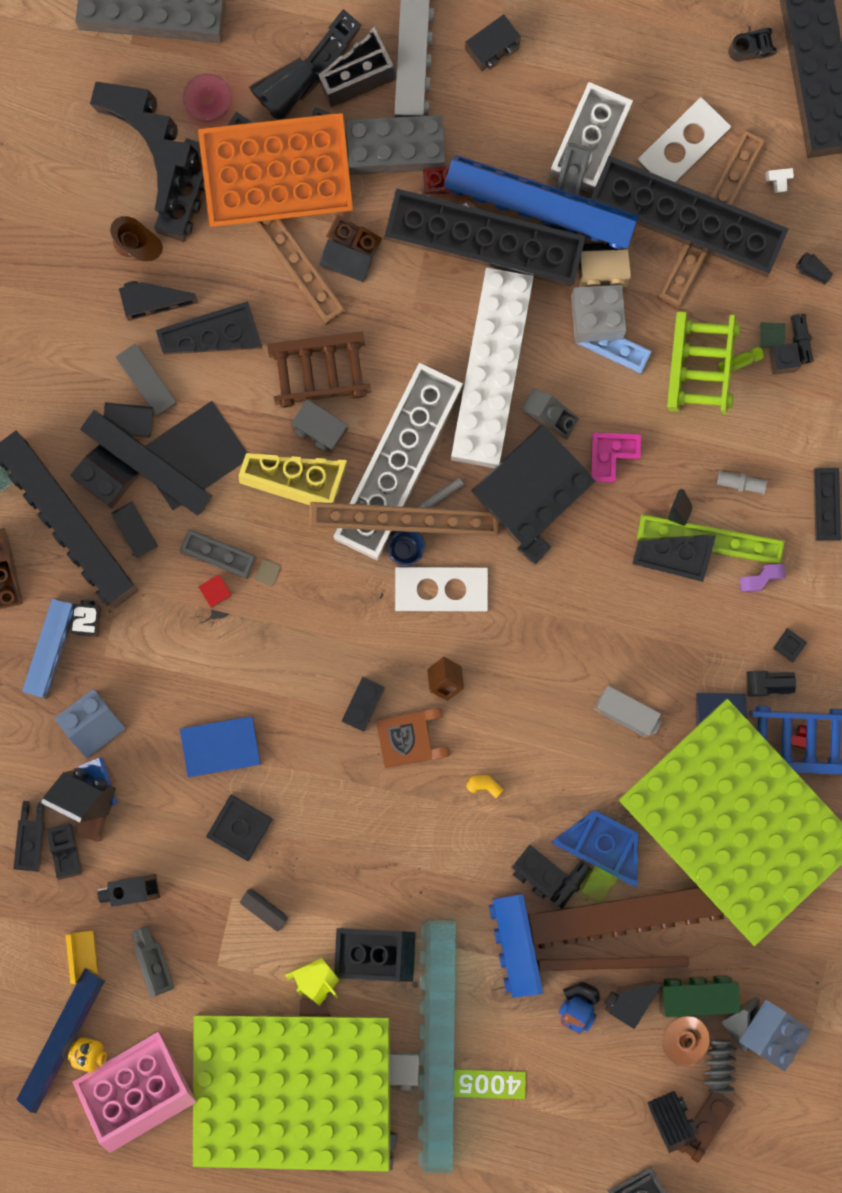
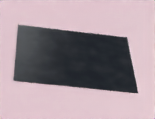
[146,401,247,510]

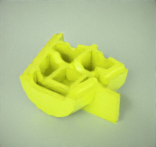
[285,957,339,1006]

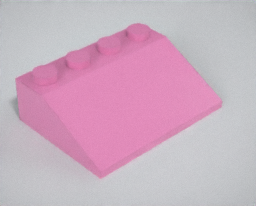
[72,1032,196,1153]

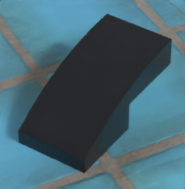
[111,501,158,558]
[46,823,82,880]

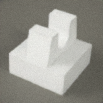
[765,168,794,193]

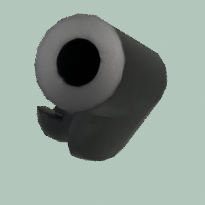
[563,982,600,1005]

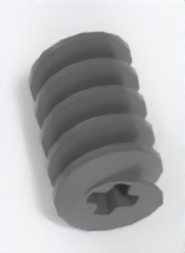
[703,1040,737,1093]

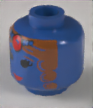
[558,996,597,1034]

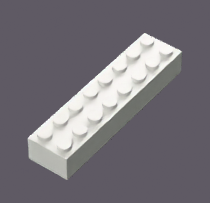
[451,268,534,468]
[333,363,463,561]

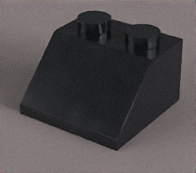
[70,444,140,509]
[41,768,116,823]
[604,980,661,1029]

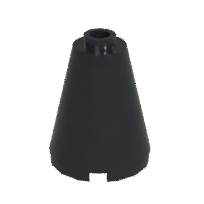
[249,57,316,120]

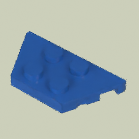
[552,810,638,887]

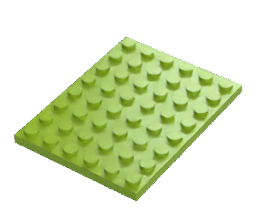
[618,699,842,946]
[193,1015,390,1172]

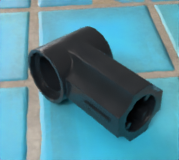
[746,671,796,696]

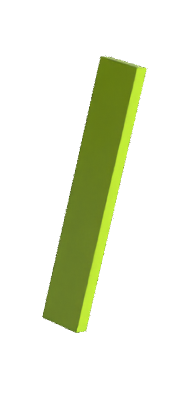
[637,514,785,564]

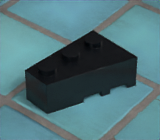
[318,27,396,107]

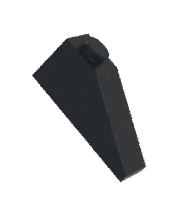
[119,281,198,321]

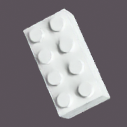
[549,82,633,194]

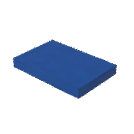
[180,716,261,777]

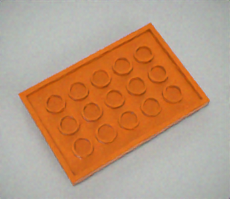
[198,113,353,227]

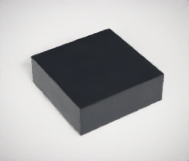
[517,535,551,565]
[772,628,807,663]

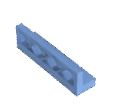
[22,599,73,699]

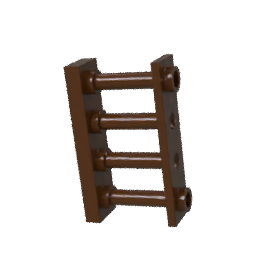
[267,331,371,408]

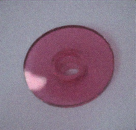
[183,74,231,121]

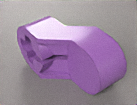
[740,564,786,592]

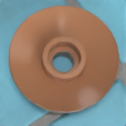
[663,1016,710,1066]

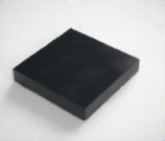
[206,794,273,862]

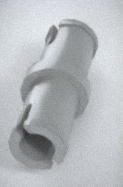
[716,470,767,495]

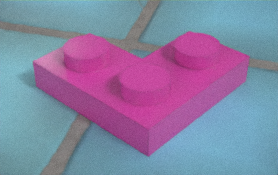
[591,433,641,483]

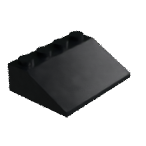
[471,424,595,548]

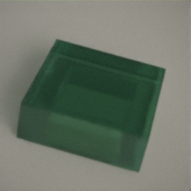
[759,322,785,348]

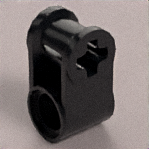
[728,28,777,62]

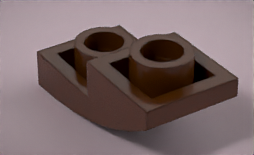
[326,215,382,257]

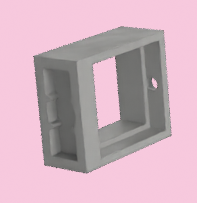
[593,686,662,737]

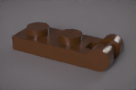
[678,1092,735,1163]

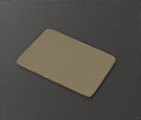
[255,559,281,586]

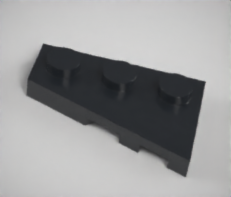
[632,534,716,582]

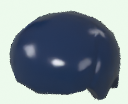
[387,531,426,566]

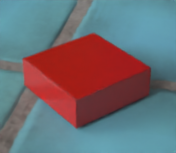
[198,574,232,608]

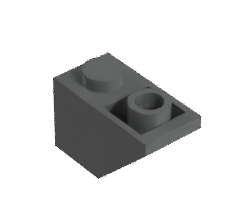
[521,389,579,439]

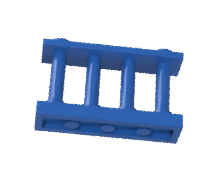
[749,706,842,774]

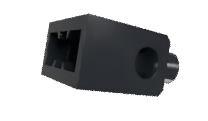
[97,874,160,907]

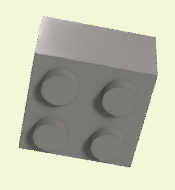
[571,285,626,343]

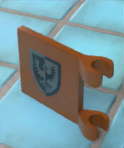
[376,708,450,768]

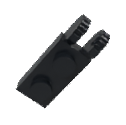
[13,801,45,872]

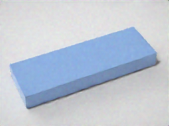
[576,338,652,374]

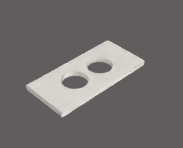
[637,97,732,183]
[395,567,488,612]

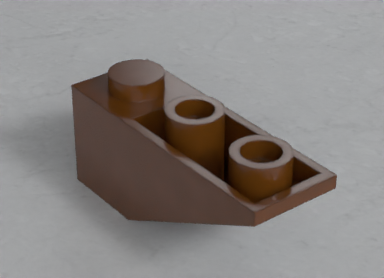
[0,528,22,609]

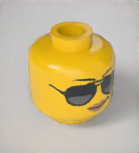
[68,1037,107,1073]

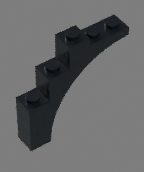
[90,81,199,219]

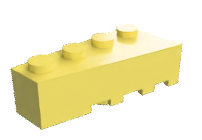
[239,453,347,505]

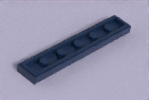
[16,968,105,1113]

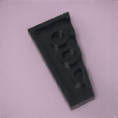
[156,301,263,355]

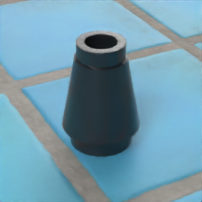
[796,252,833,285]

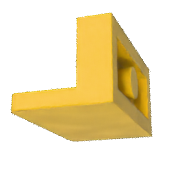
[66,930,99,984]

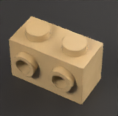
[578,250,631,288]

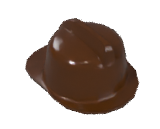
[110,216,163,261]

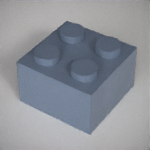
[739,1000,811,1072]

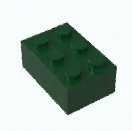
[658,975,740,1017]

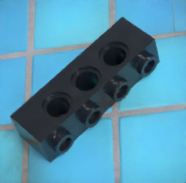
[154,138,205,242]

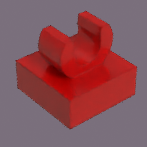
[791,724,807,749]

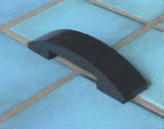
[300,9,362,100]

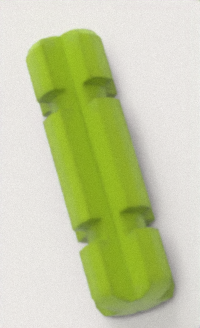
[717,347,764,372]

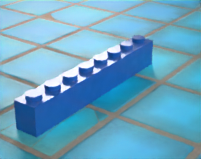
[444,155,639,249]

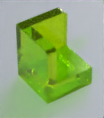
[580,866,617,902]

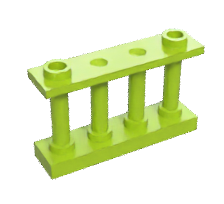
[667,312,741,415]

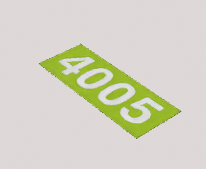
[453,1069,526,1099]

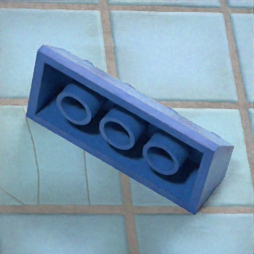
[489,893,543,998]

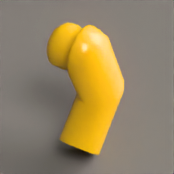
[466,775,504,798]

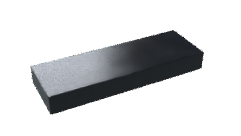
[813,468,841,541]

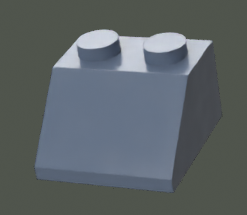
[54,689,126,758]

